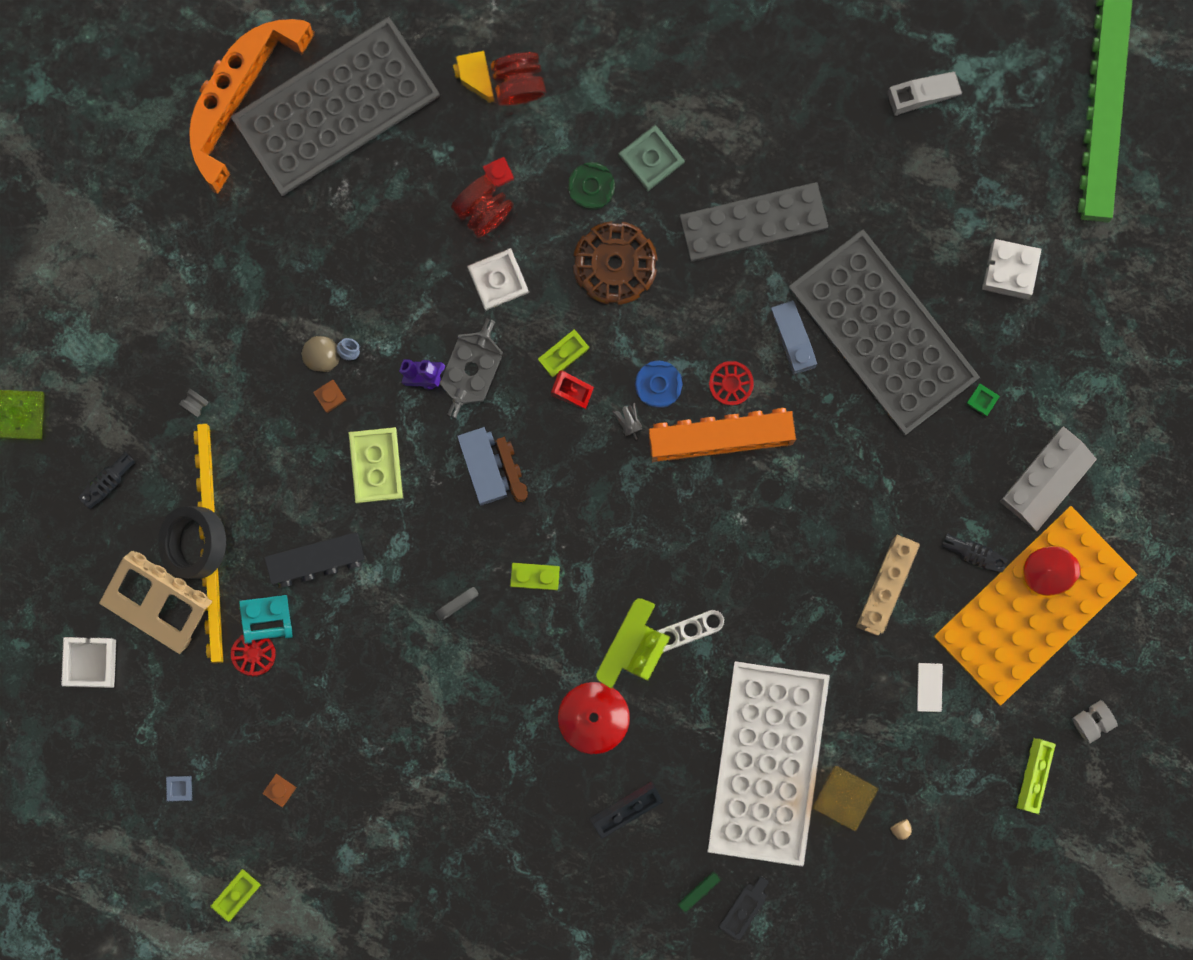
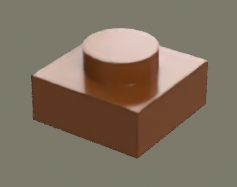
[313,380,346,413]
[263,774,297,807]

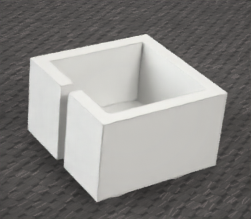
[982,239,1042,299]
[62,638,116,688]

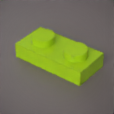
[538,329,589,378]
[510,563,560,591]
[211,869,261,922]

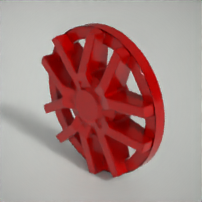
[709,361,754,405]
[231,634,276,676]

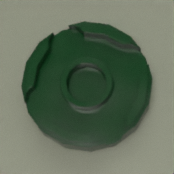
[568,162,615,210]

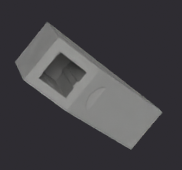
[887,72,962,115]

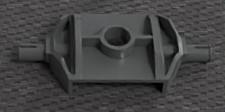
[439,318,503,418]

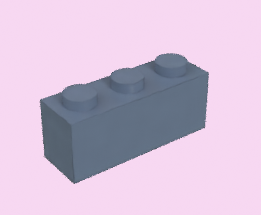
[458,427,510,506]

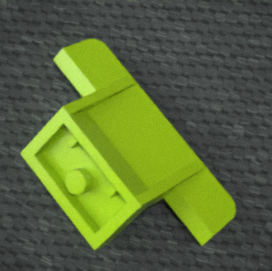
[597,599,670,689]

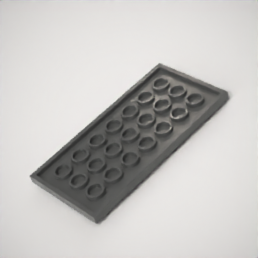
[231,17,440,196]
[788,230,980,436]

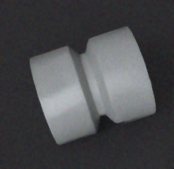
[1072,700,1118,744]

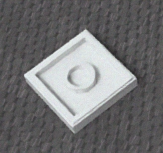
[467,249,529,310]

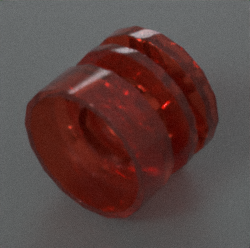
[491,52,546,105]
[451,174,514,238]

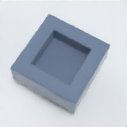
[166,776,192,801]

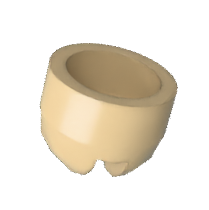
[891,819,911,839]

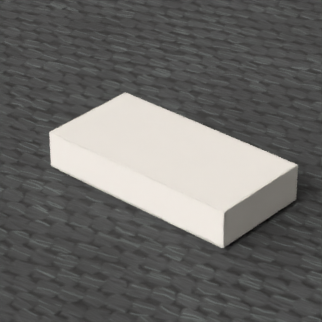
[917,663,943,712]

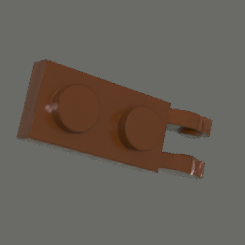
[495,437,528,503]

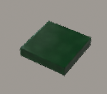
[678,872,721,912]

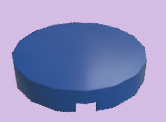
[635,360,682,408]

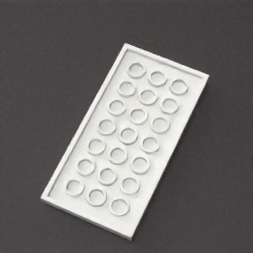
[708,662,830,866]

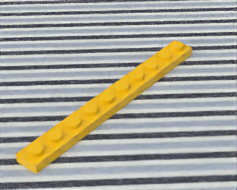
[194,424,223,663]

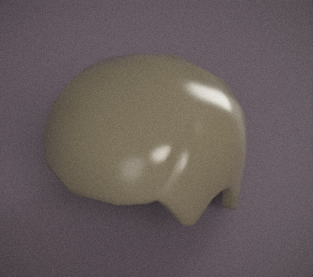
[301,336,340,372]

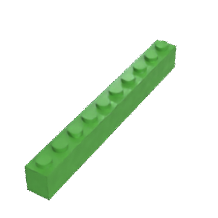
[1078,0,1132,222]

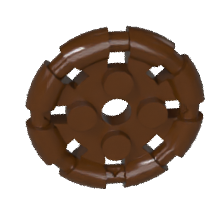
[573,221,657,305]

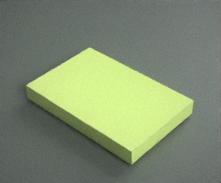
[349,427,403,503]

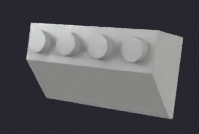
[1000,426,1097,532]

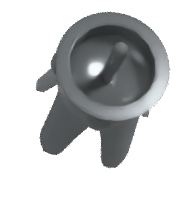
[612,403,642,440]

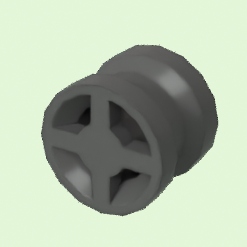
[179,389,209,417]

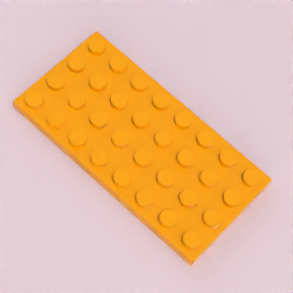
[933,506,1138,706]

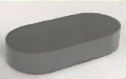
[435,587,479,621]

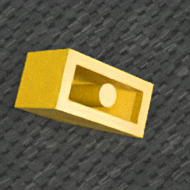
[453,51,494,102]

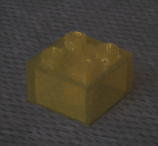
[812,766,878,831]

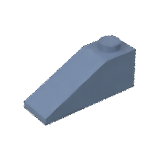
[771,301,817,375]

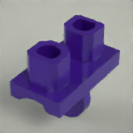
[399,360,445,389]

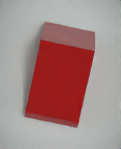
[551,370,594,409]

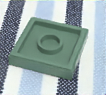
[619,125,685,191]

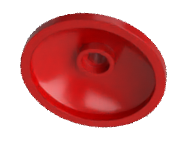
[558,682,630,754]

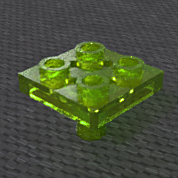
[0,390,44,440]

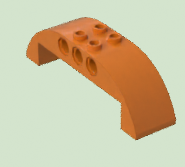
[189,19,314,194]

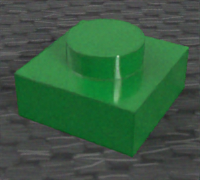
[967,384,1000,417]

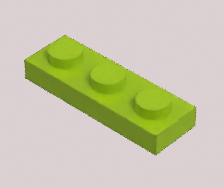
[1017,738,1056,814]

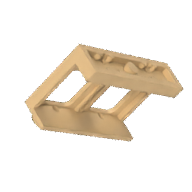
[856,535,920,636]
[99,551,213,654]

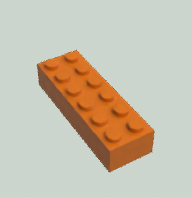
[649,408,796,462]

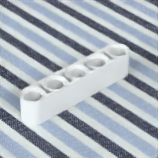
[658,610,724,653]

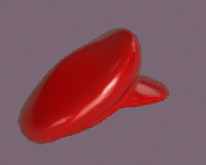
[1023,546,1080,596]

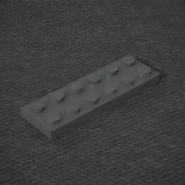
[680,182,828,262]

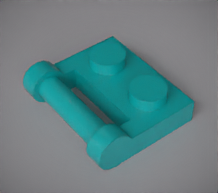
[239,595,292,644]

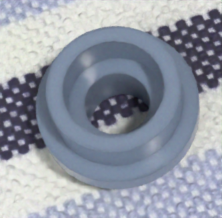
[336,338,360,360]

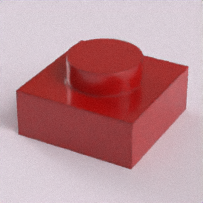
[483,157,514,189]

